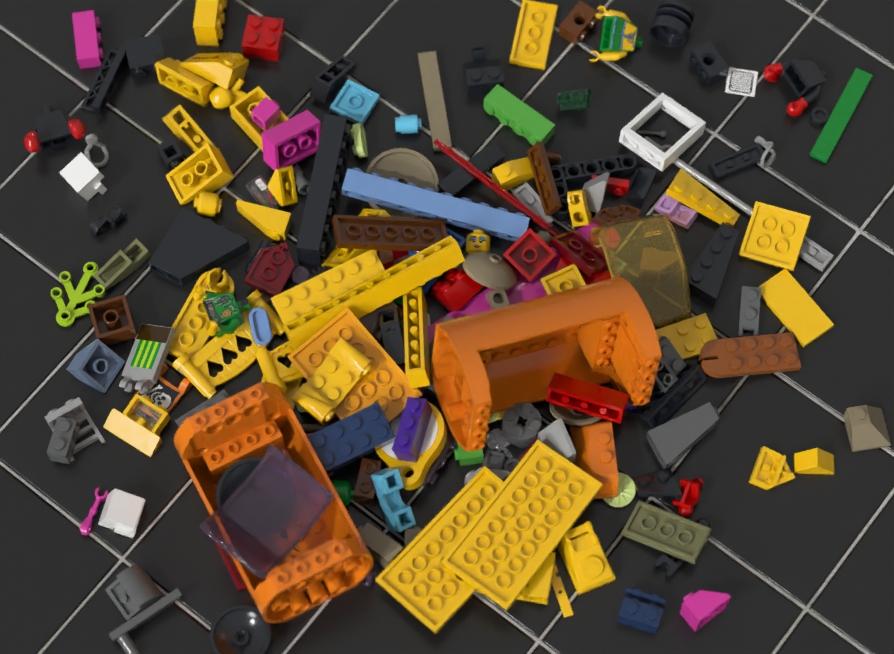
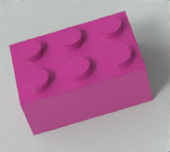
[261,110,321,171]

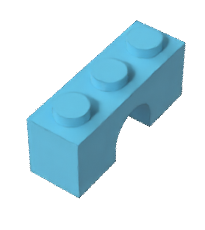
[371,468,416,532]

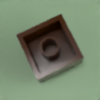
[87,294,137,346]

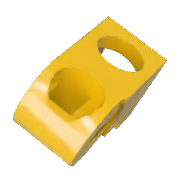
[567,190,593,227]

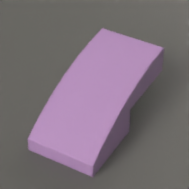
[654,194,698,229]

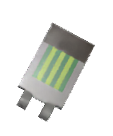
[119,324,176,395]

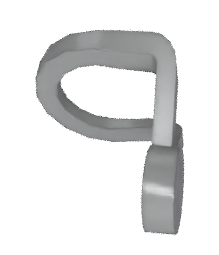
[84,134,109,168]
[754,136,776,168]

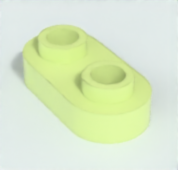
[350,123,368,158]

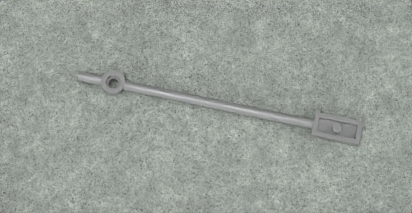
[644,136,834,272]

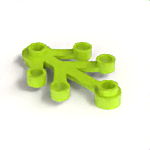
[51,262,106,327]

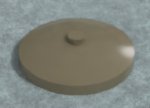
[366,148,439,218]

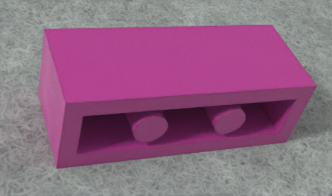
[72,10,104,69]

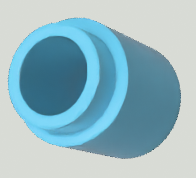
[395,115,421,134]

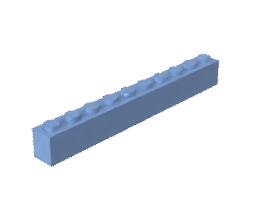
[341,168,530,242]

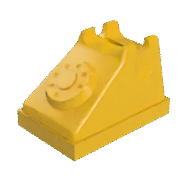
[557,521,616,595]

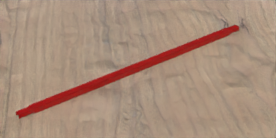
[433,138,561,237]

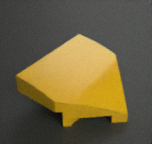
[749,446,795,490]

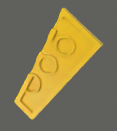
[665,169,740,228]

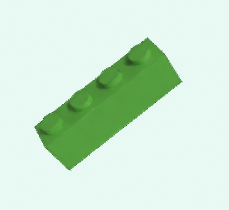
[484,84,555,145]

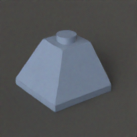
[66,339,125,393]

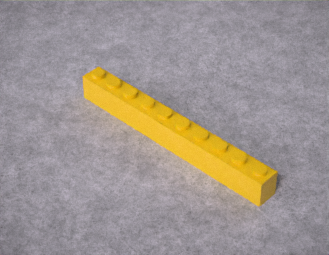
[282,235,465,350]

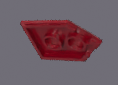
[244,242,295,297]

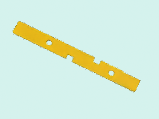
[552,564,573,617]

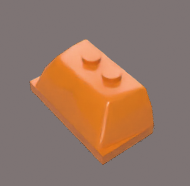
[570,420,618,499]

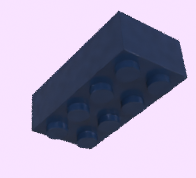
[307,402,396,475]

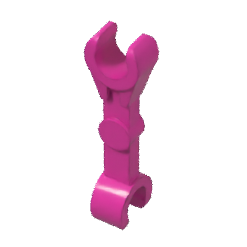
[80,487,108,536]

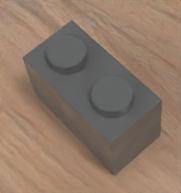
[47,416,80,464]

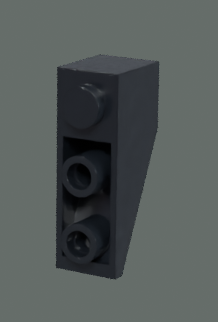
[379,307,405,367]

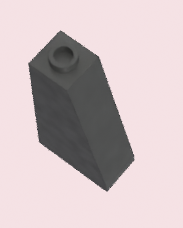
[646,402,720,469]

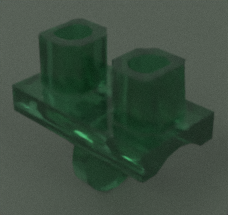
[557,89,591,111]

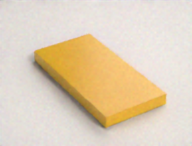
[509,0,558,70]
[759,269,834,348]

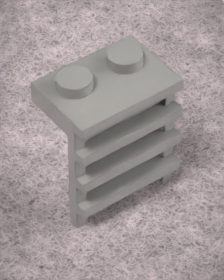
[45,397,105,462]

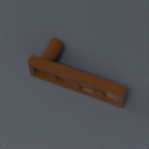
[527,142,562,216]

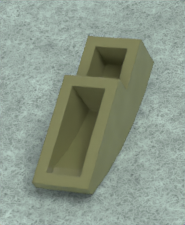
[93,238,153,289]

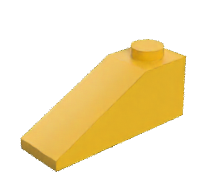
[162,105,214,153]
[492,157,534,191]
[236,200,292,241]

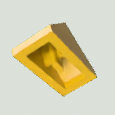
[267,166,298,206]
[794,448,834,475]

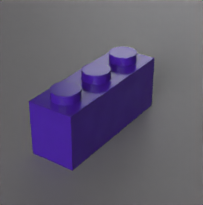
[392,397,433,463]

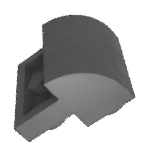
[655,336,686,392]
[105,564,163,621]

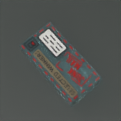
[245,175,280,209]

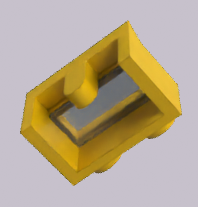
[123,394,171,436]

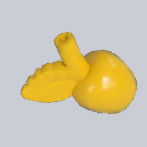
[209,77,246,109]

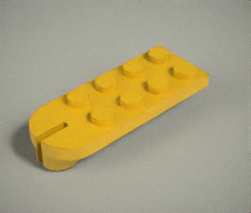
[168,268,235,358]

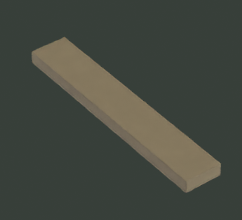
[418,51,452,152]

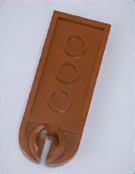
[697,332,801,378]

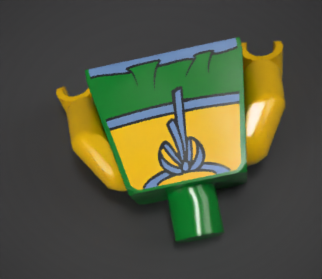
[589,6,642,62]

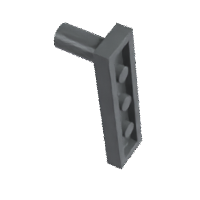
[109,588,182,654]

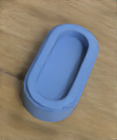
[249,307,272,346]

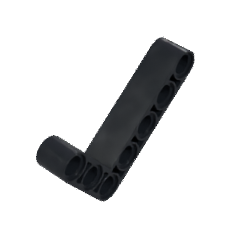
[551,154,637,222]

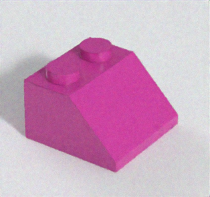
[680,590,731,632]

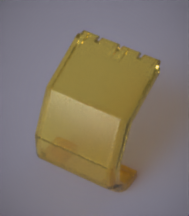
[589,214,691,328]

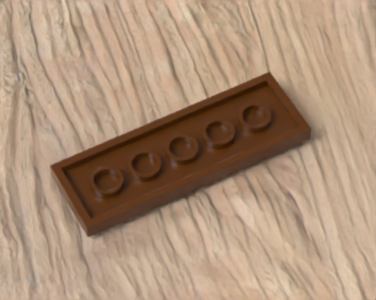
[332,215,448,252]

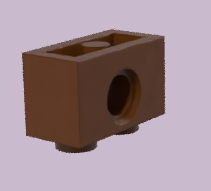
[559,1,598,46]
[354,458,382,506]

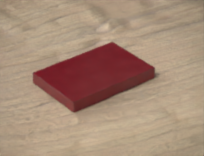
[549,230,614,277]

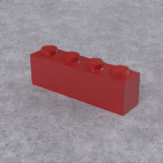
[546,372,630,424]

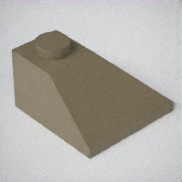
[843,405,891,452]

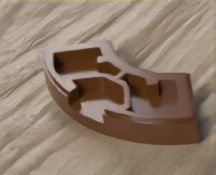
[592,205,642,230]

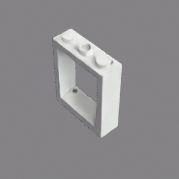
[619,93,706,172]

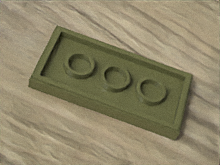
[622,500,712,564]

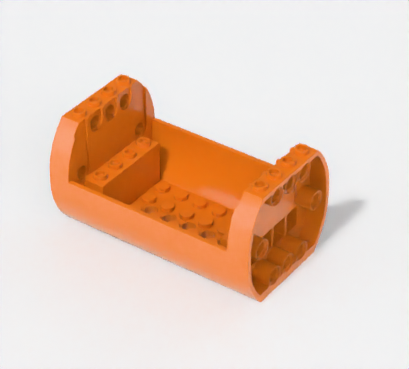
[430,277,662,452]
[174,382,373,623]

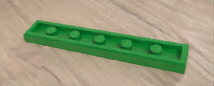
[810,68,873,163]

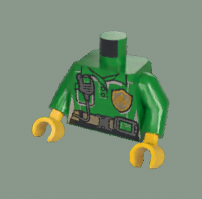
[192,285,251,338]

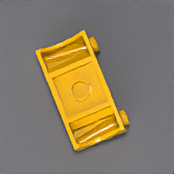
[291,338,373,425]

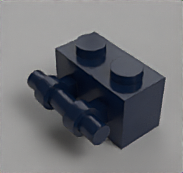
[617,586,666,634]

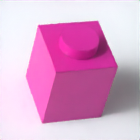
[251,97,281,131]

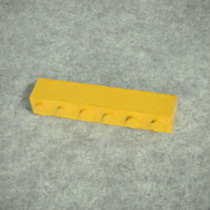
[403,287,430,389]

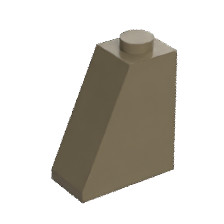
[357,522,403,568]

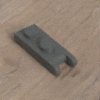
[738,286,761,337]

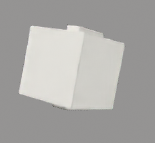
[59,152,108,201]
[98,488,146,538]

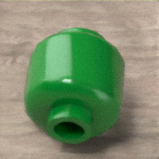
[331,480,355,506]

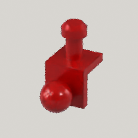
[673,477,704,518]

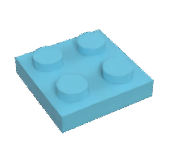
[330,79,380,125]

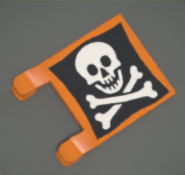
[130,362,192,422]

